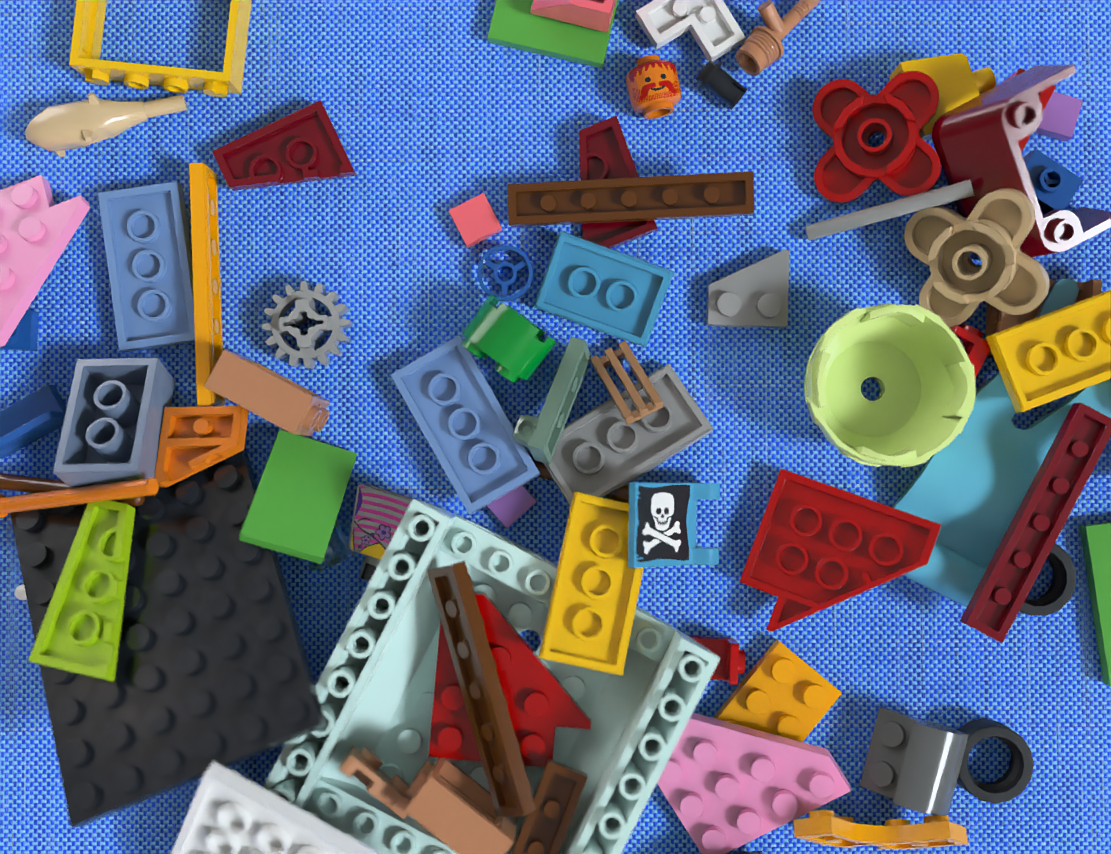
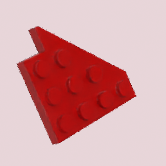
[740,469,941,632]

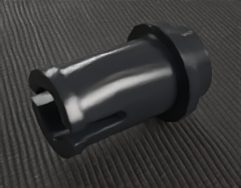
[696,59,748,110]

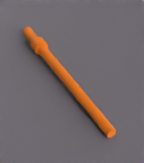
[0,478,159,518]

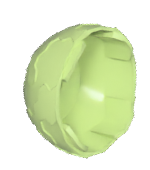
[804,304,976,468]

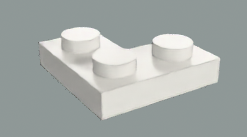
[635,0,746,62]

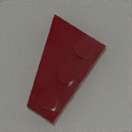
[212,100,357,191]
[579,116,658,249]

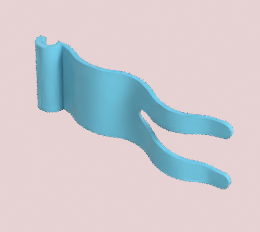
[892,279,1111,607]

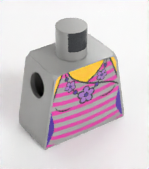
[348,483,413,581]

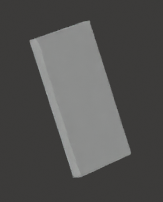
[542,364,713,506]

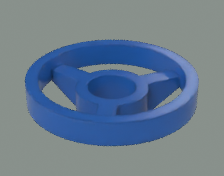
[477,245,533,302]

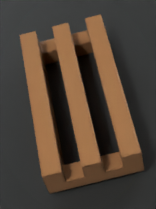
[590,341,663,425]

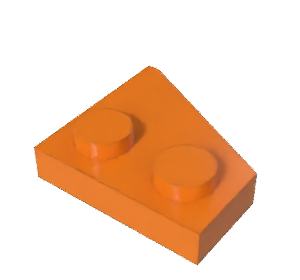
[154,406,249,487]

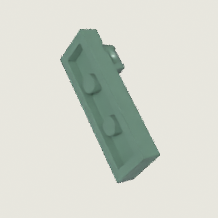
[512,337,591,465]

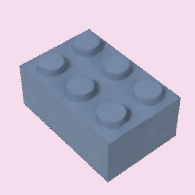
[53,358,175,488]

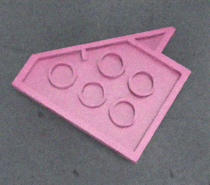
[0,175,90,347]
[657,713,851,854]

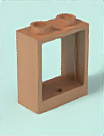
[204,349,331,436]
[404,758,518,854]

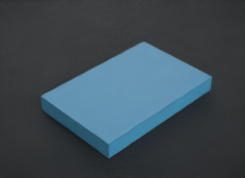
[534,231,674,348]

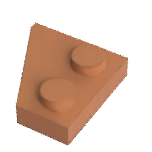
[339,745,411,820]

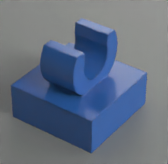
[0,310,39,352]

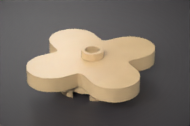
[904,188,1049,327]

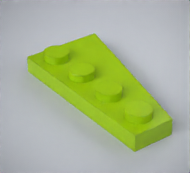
[28,500,135,682]

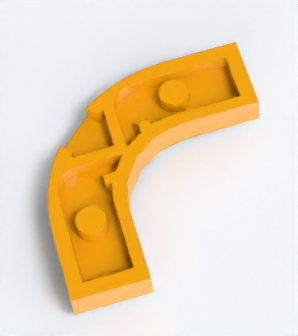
[793,810,968,850]

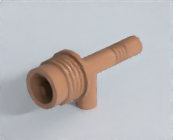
[735,0,820,76]

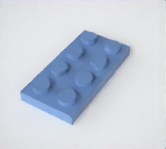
[98,181,195,352]
[390,335,541,515]

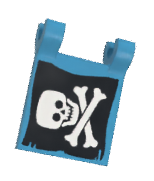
[628,483,720,568]

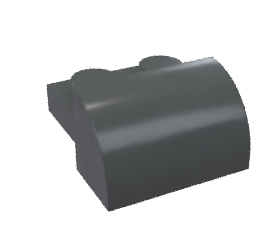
[860,707,969,816]

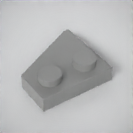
[706,250,789,328]

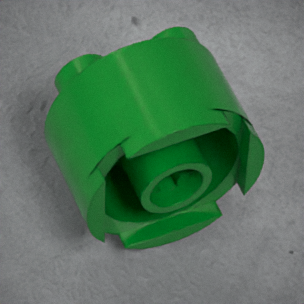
[461,293,556,383]

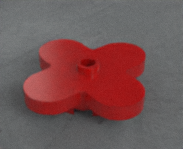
[812,71,941,204]

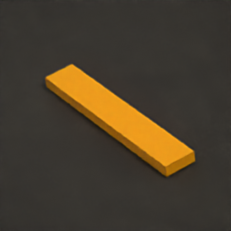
[189,162,225,407]

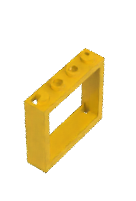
[69,0,252,98]

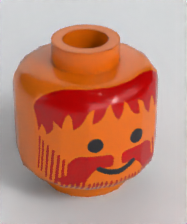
[626,55,682,119]

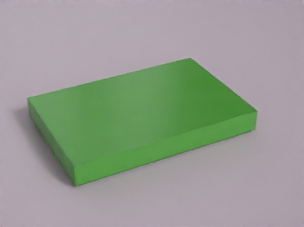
[487,0,619,69]
[239,429,357,565]

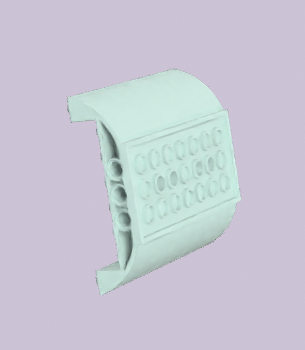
[263,499,720,854]

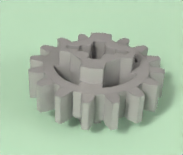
[262,281,353,370]

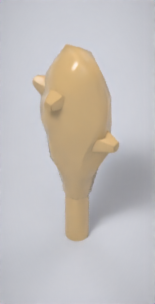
[25,92,188,157]

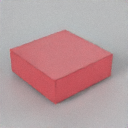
[449,193,503,248]

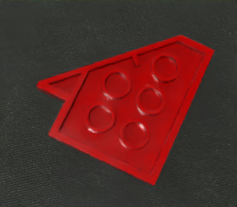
[428,592,591,767]

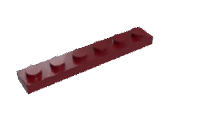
[960,403,1111,643]

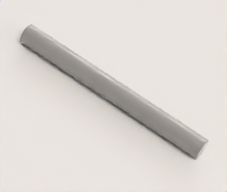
[805,180,974,241]

